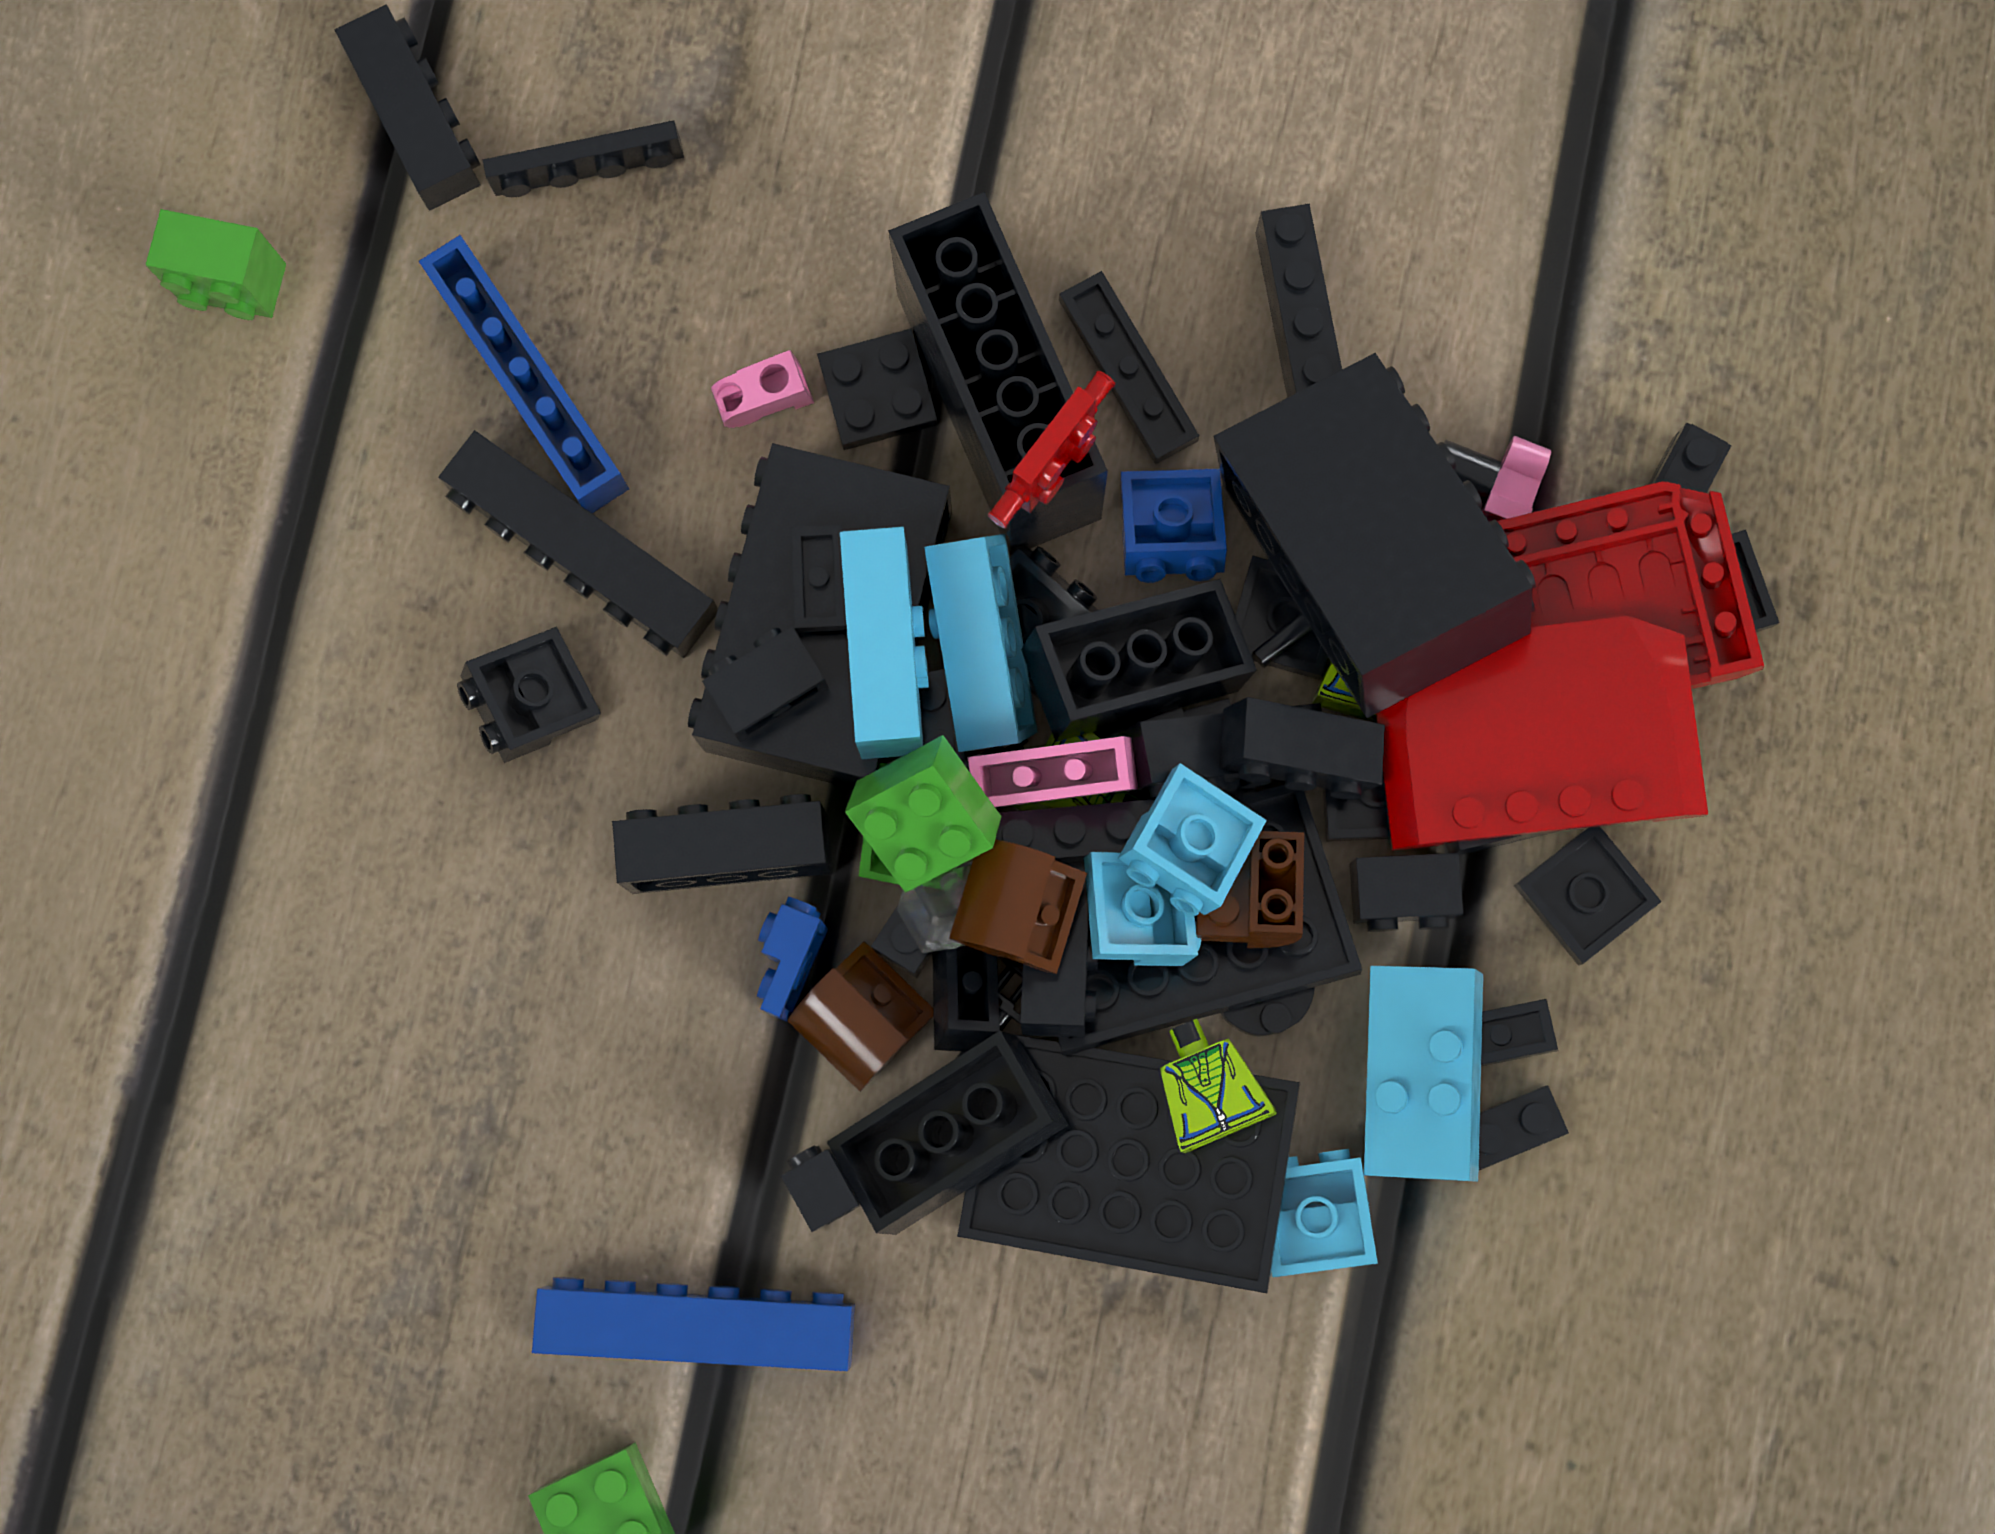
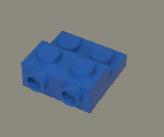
[1120,469,1227,583]
[757,896,828,1023]

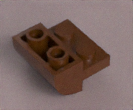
[1196,831,1304,948]
[949,839,1087,974]
[787,941,934,1092]

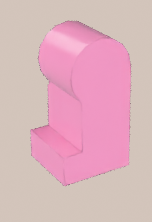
[711,350,814,428]
[1481,436,1551,522]

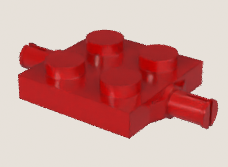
[988,371,1115,528]

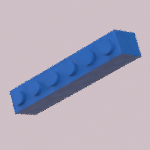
[419,235,629,513]
[532,1277,855,1371]

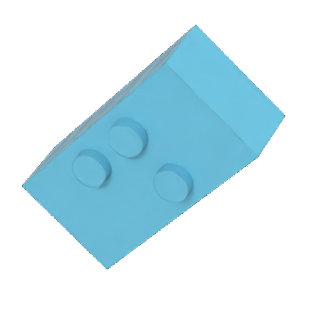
[840,527,929,759]
[924,534,1038,752]
[1364,966,1483,1182]

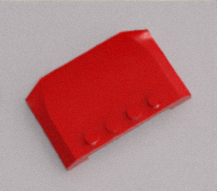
[1497,481,1764,689]
[1376,616,1708,851]

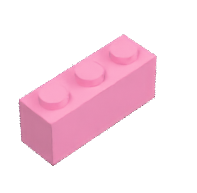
[968,736,1138,808]

